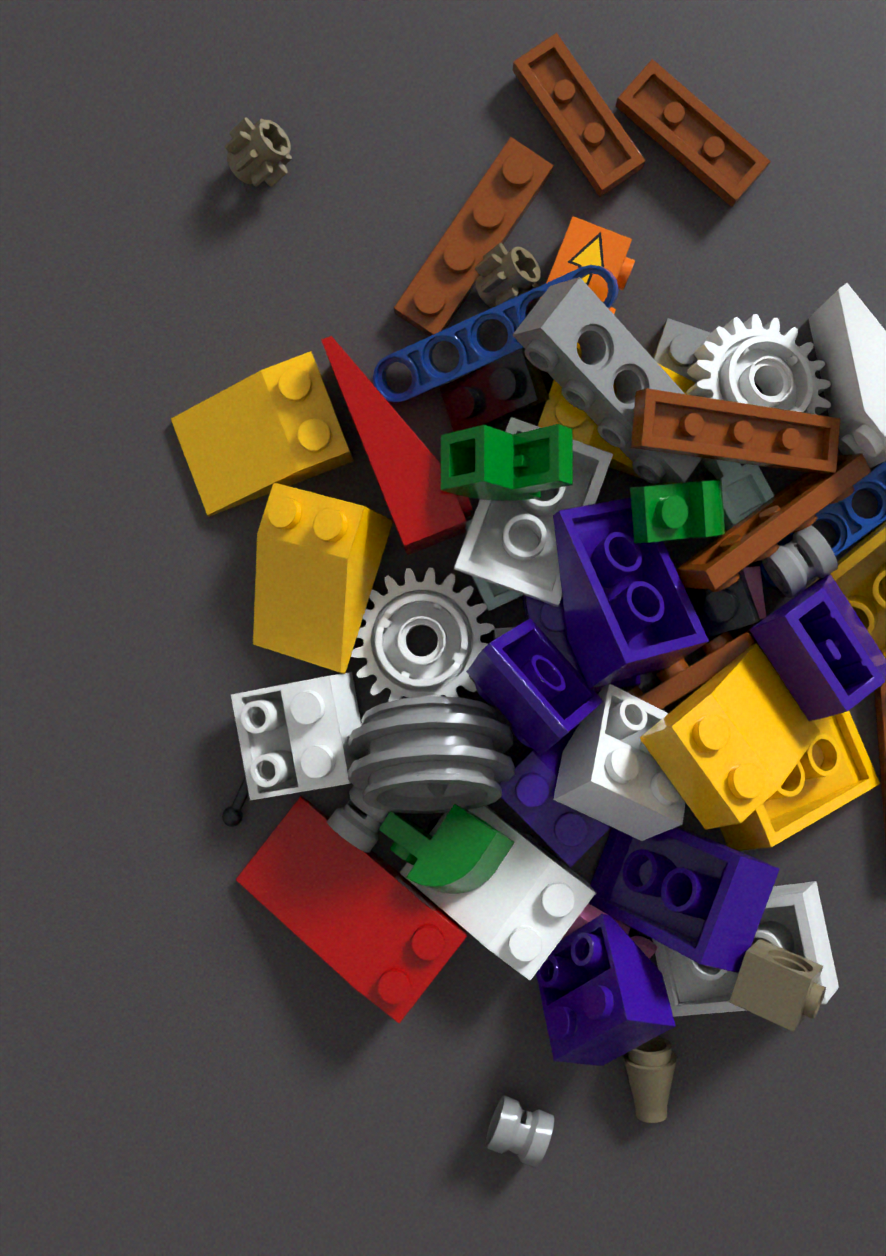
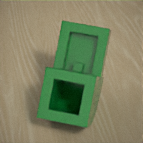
[441,424,573,501]
[630,479,725,543]
[379,804,515,894]

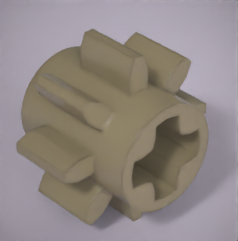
[225,117,292,187]
[475,243,540,308]

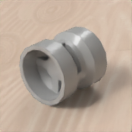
[762,525,838,598]
[327,786,399,853]
[485,1095,554,1168]

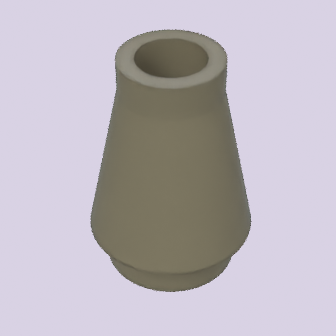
[623,1036,677,1123]

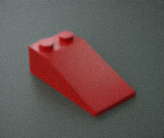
[321,336,472,555]
[236,796,467,1024]

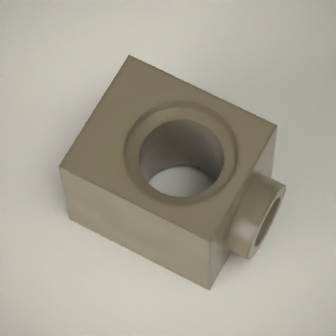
[729,939,826,1032]

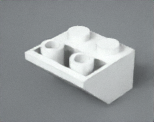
[231,672,361,800]
[553,683,686,841]

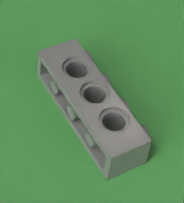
[513,277,702,484]

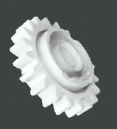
[686,314,831,415]
[351,567,495,702]

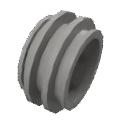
[348,696,515,814]

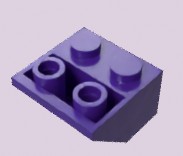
[749,574,886,722]
[536,914,676,1066]

